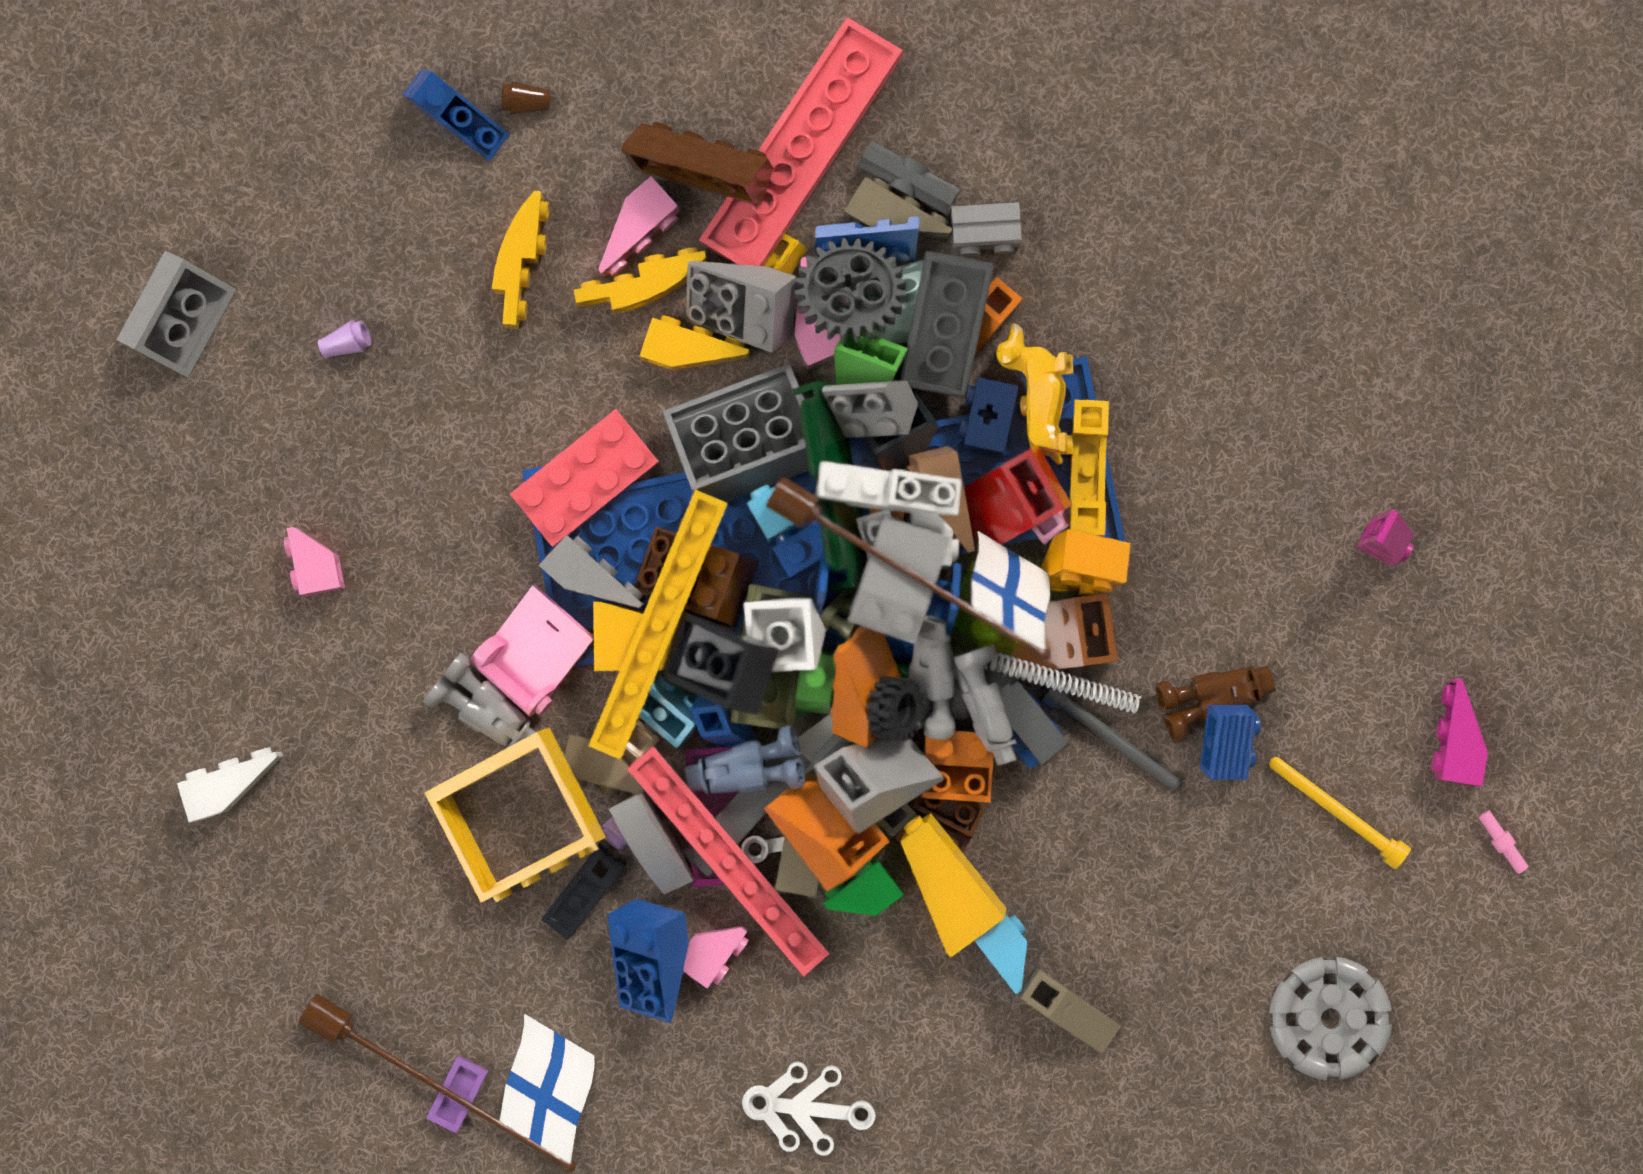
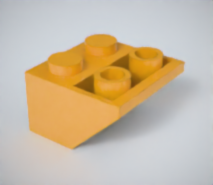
[1040,529,1131,597]

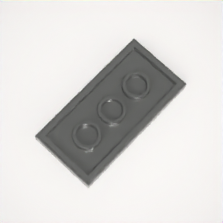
[899,251,994,398]

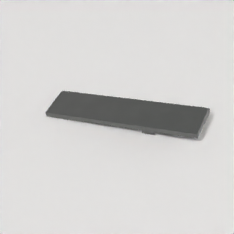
[683,754,811,876]

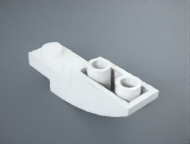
[816,461,962,515]

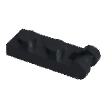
[541,843,627,940]

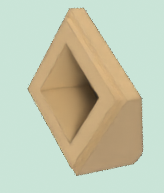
[622,719,661,764]

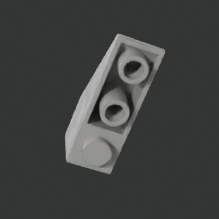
[539,535,645,609]

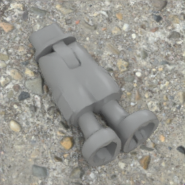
[908,616,956,739]
[952,644,1016,766]
[423,653,536,748]

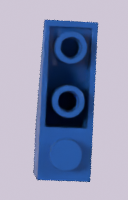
[402,69,509,161]

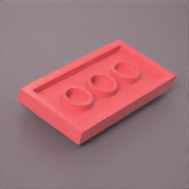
[510,409,659,548]

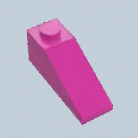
[1356,510,1414,566]

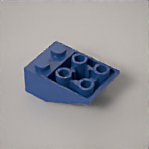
[607,899,689,1023]

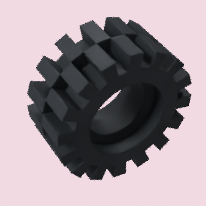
[866,676,924,742]

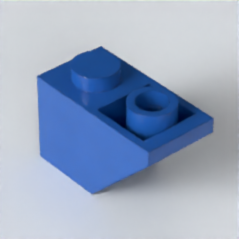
[690,695,756,747]

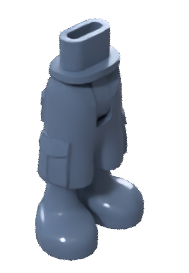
[685,725,805,794]

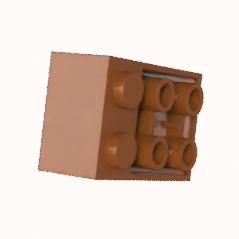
[1007,593,1118,676]

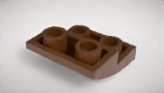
[893,794,986,854]

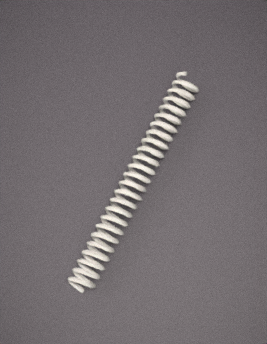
[984,653,1141,714]

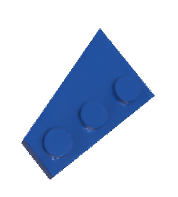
[815,216,920,262]

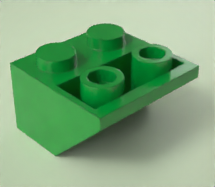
[822,857,903,916]

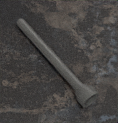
[1040,685,1180,790]

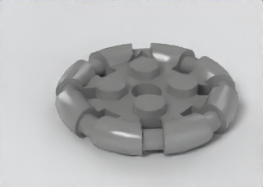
[1269,957,1392,1080]

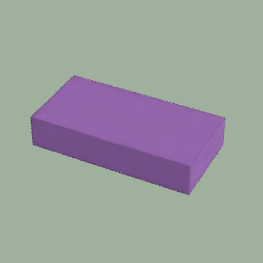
[426,1055,489,1134]

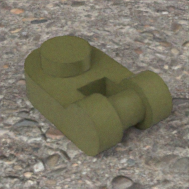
[820,588,860,640]

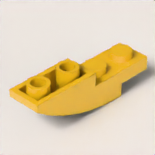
[492,191,549,329]
[574,248,707,314]

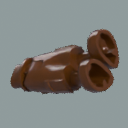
[1155,666,1276,744]

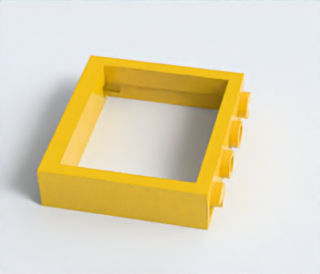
[425,727,606,902]

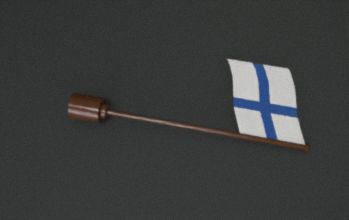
[765,477,1050,661]
[298,994,595,1173]

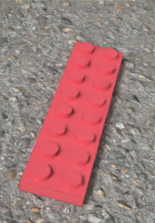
[699,17,904,266]

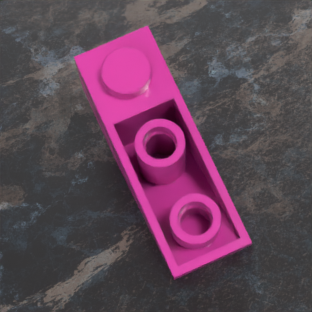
[1431,678,1488,786]

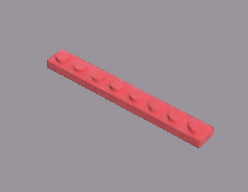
[626,746,829,976]

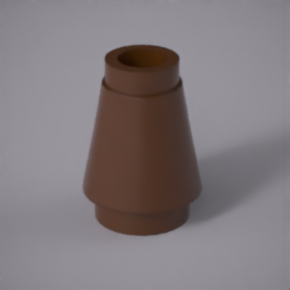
[502,81,550,115]

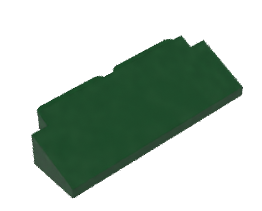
[793,381,868,592]

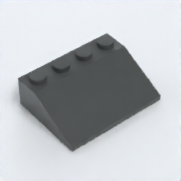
[662,363,810,502]

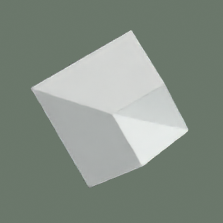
[744,598,826,671]

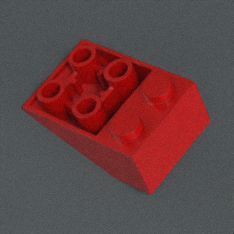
[964,445,1072,545]

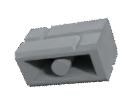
[950,202,1022,257]

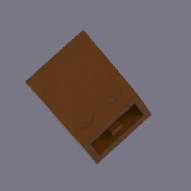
[634,527,758,627]

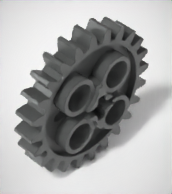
[795,238,906,343]

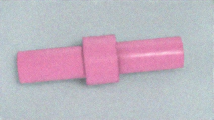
[1478,810,1529,874]

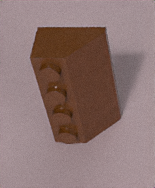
[621,122,774,206]

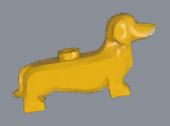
[996,323,1074,465]

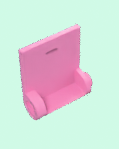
[470,584,594,717]

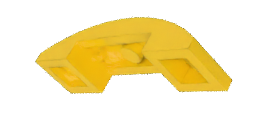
[1069,400,1109,537]

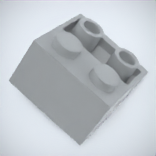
[822,381,918,438]

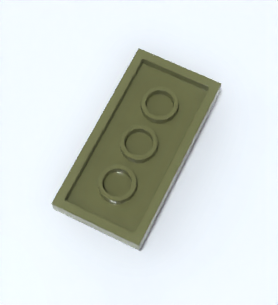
[730,585,812,729]

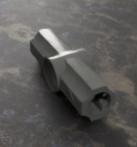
[857,141,960,217]

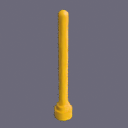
[1269,757,1411,870]

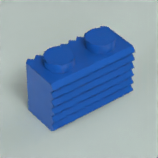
[1199,705,1260,780]

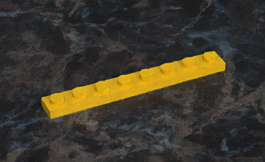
[589,490,728,759]

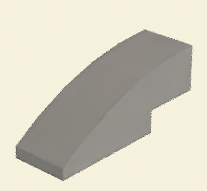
[609,791,695,894]

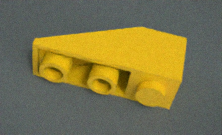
[640,315,750,371]

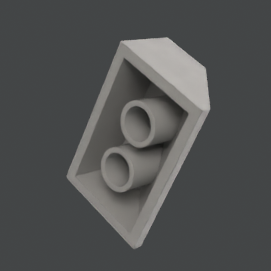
[116,251,236,378]

